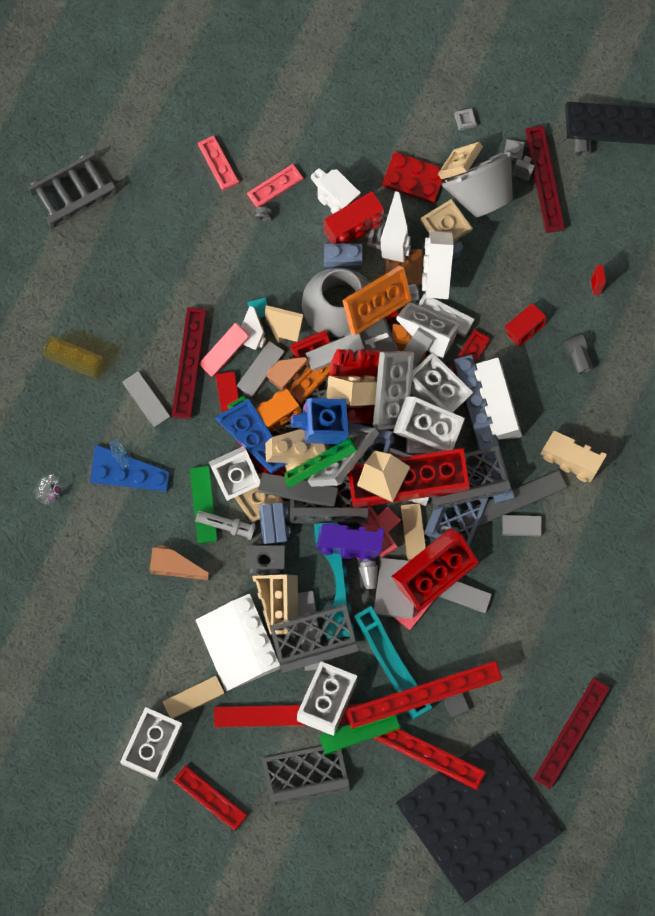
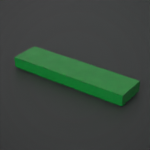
[284,437,357,488]
[190,466,217,544]
[319,715,400,755]

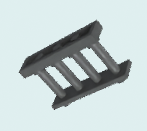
[28,152,117,229]

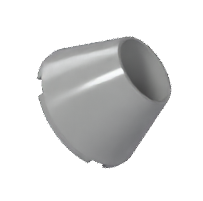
[441,151,513,217]
[302,267,370,339]

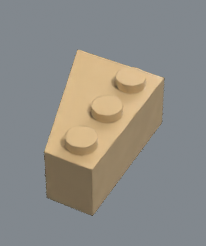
[265,429,328,463]
[541,431,607,482]

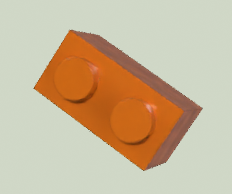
[255,389,301,433]

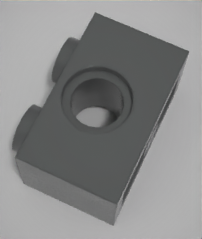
[245,546,285,575]

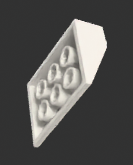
[196,594,280,692]

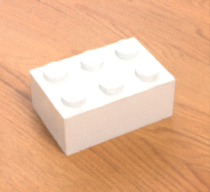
[422,231,453,299]
[297,662,357,736]
[120,707,183,781]

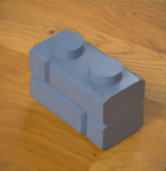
[324,244,362,268]
[259,503,290,544]

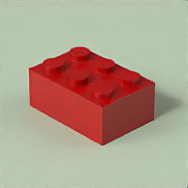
[324,192,384,244]

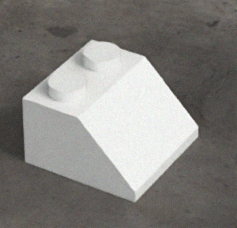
[209,446,260,501]

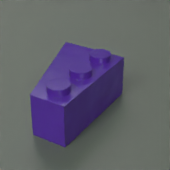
[316,523,384,562]

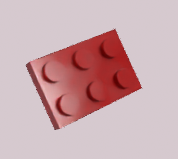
[382,152,443,204]

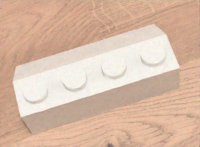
[475,358,523,440]

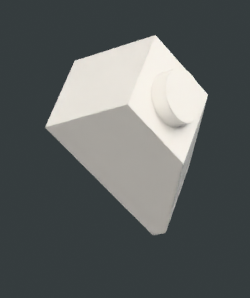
[241,306,266,351]

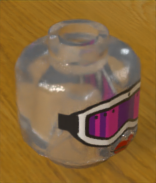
[34,475,62,505]

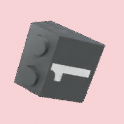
[345,318,399,358]

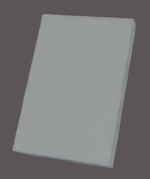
[374,558,414,619]

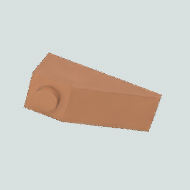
[150,545,209,580]

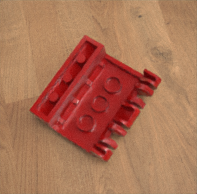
[329,349,395,424]

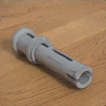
[195,510,255,540]

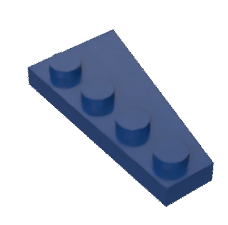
[215,399,288,474]
[90,445,169,492]

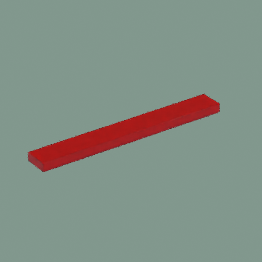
[345,661,503,729]
[214,704,361,728]

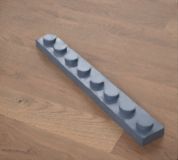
[453,355,514,504]

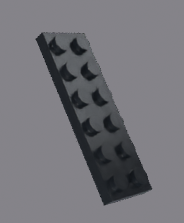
[565,101,655,145]

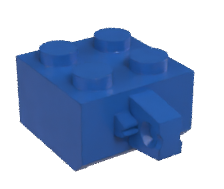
[290,398,349,444]

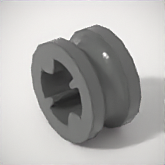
[254,207,272,222]

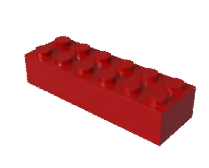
[348,448,470,508]

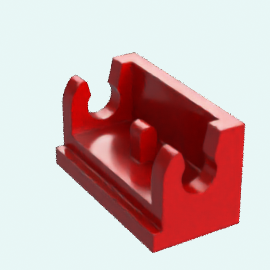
[504,303,547,348]
[290,331,331,362]

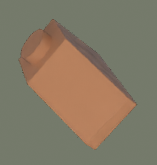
[266,357,310,391]

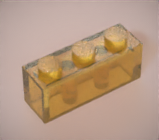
[42,335,104,379]

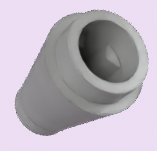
[359,561,378,590]

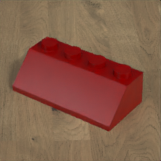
[391,528,479,612]

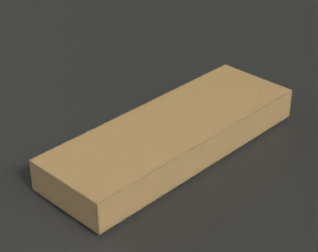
[401,503,426,561]
[162,676,225,719]

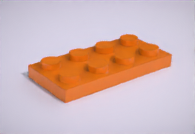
[342,266,412,335]

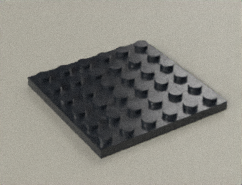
[395,735,562,903]

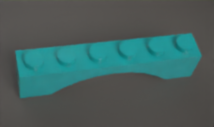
[314,522,354,642]
[353,606,432,721]

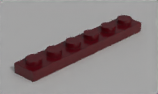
[525,126,564,233]
[171,307,206,420]
[533,678,610,790]

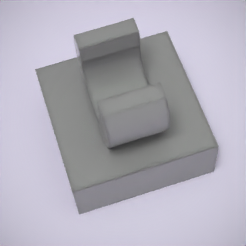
[512,156,535,181]

